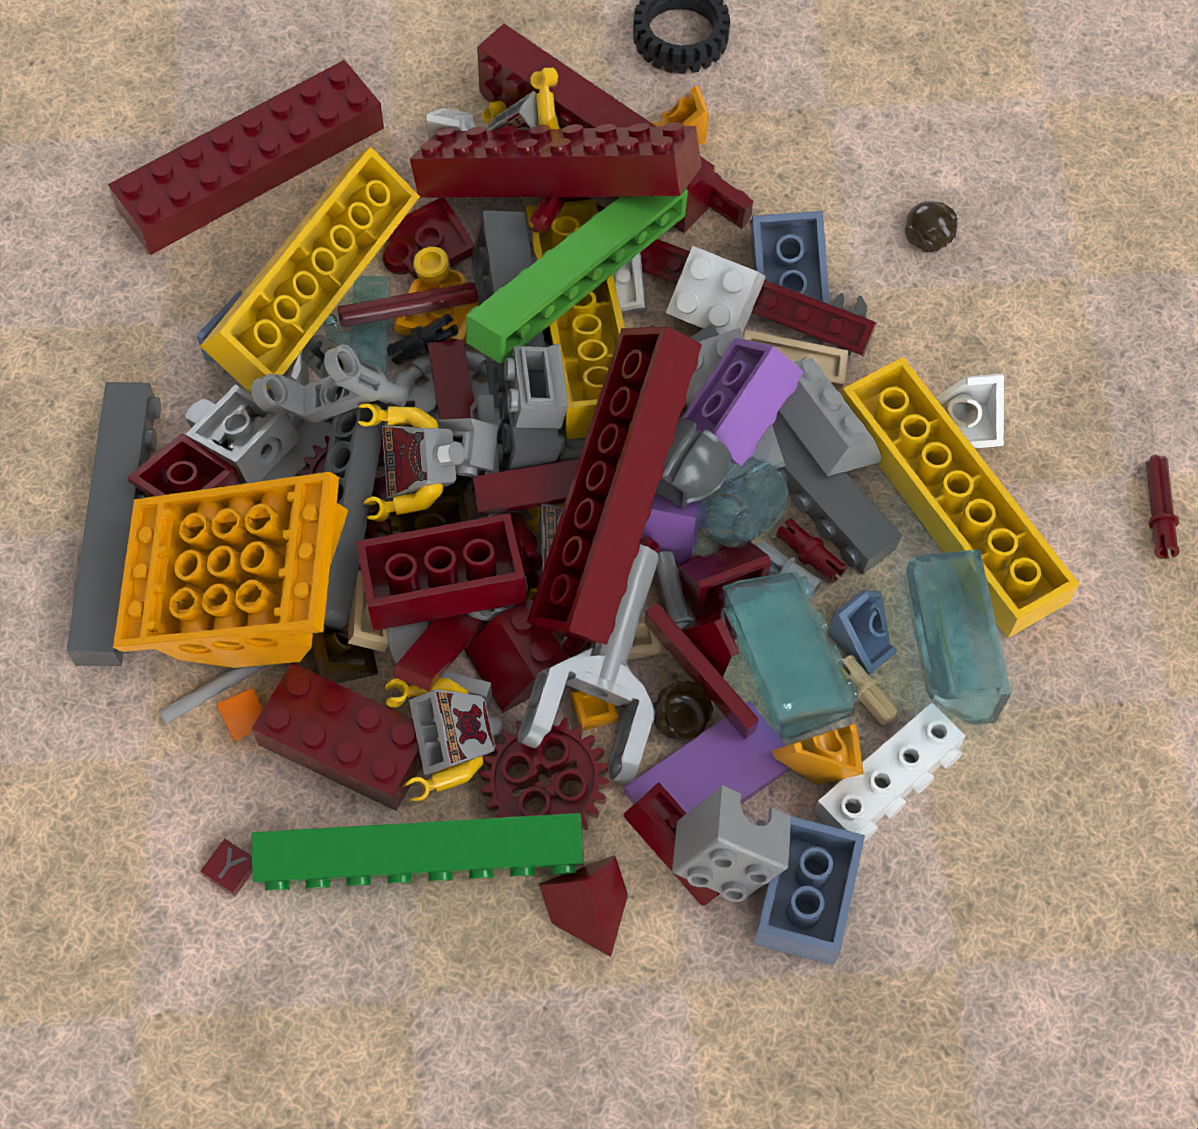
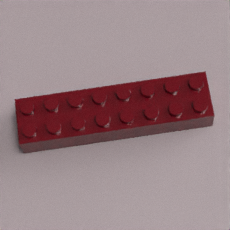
[477,24,715,233]
[108,59,384,255]
[410,122,701,198]
[526,326,702,645]

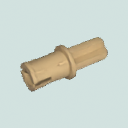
[834,655,899,726]

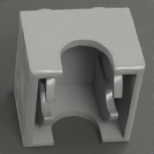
[672,785,791,902]

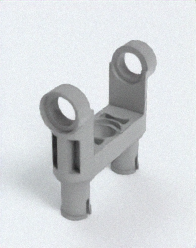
[251,344,408,425]

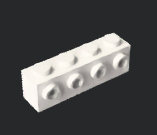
[814,703,966,842]

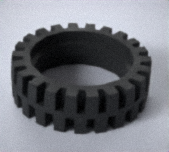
[633,0,730,74]

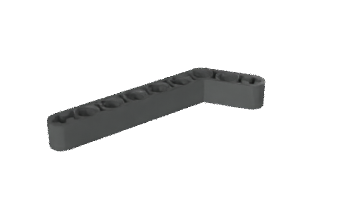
[302,335,388,631]

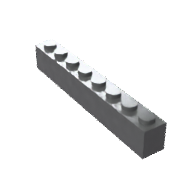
[691,325,902,575]
[67,382,161,666]

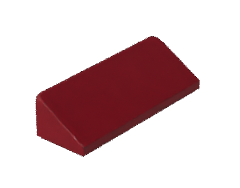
[623,782,720,906]

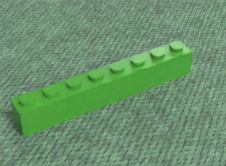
[466,188,688,364]

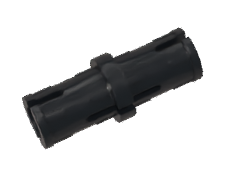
[387,314,458,366]

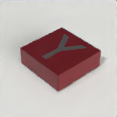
[200,838,252,896]

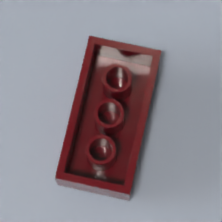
[356,513,527,631]
[251,663,422,811]

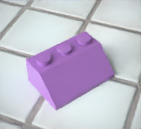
[683,337,804,466]

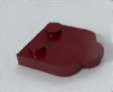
[383,198,474,279]

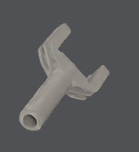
[518,544,659,785]

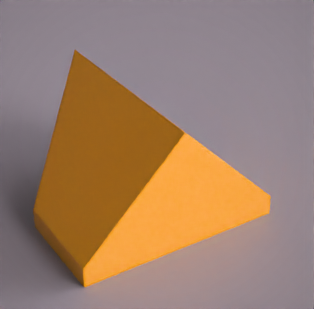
[651,85,709,145]
[772,724,864,785]

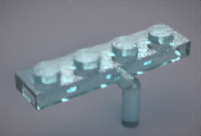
[323,276,391,378]

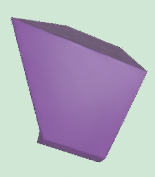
[642,495,705,566]

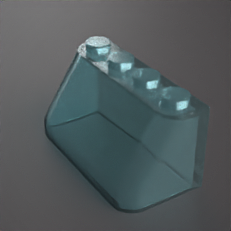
[904,549,1012,725]
[722,571,859,742]

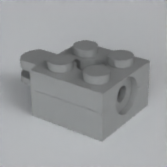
[185,385,301,484]

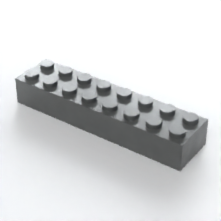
[471,210,565,472]

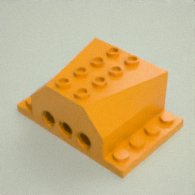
[113,472,348,668]

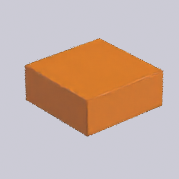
[217,687,263,741]

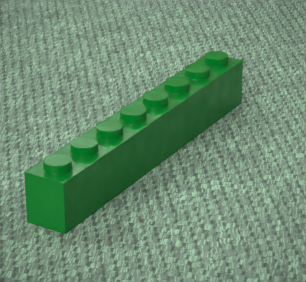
[252,813,585,891]

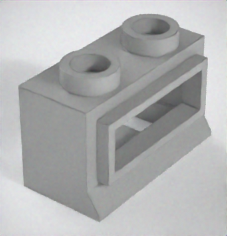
[504,344,568,428]
[437,418,498,477]

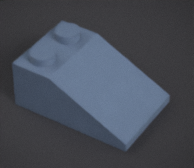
[750,211,830,322]

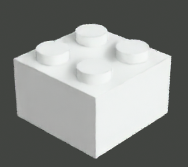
[666,246,766,334]

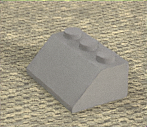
[779,358,882,476]

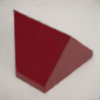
[681,603,739,677]
[538,856,628,957]

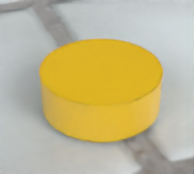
[413,247,450,283]

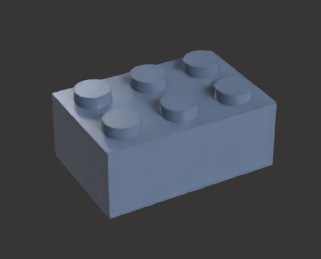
[753,816,865,965]

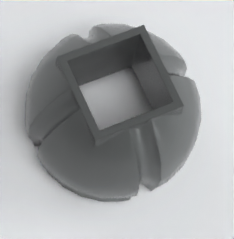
[656,417,732,509]

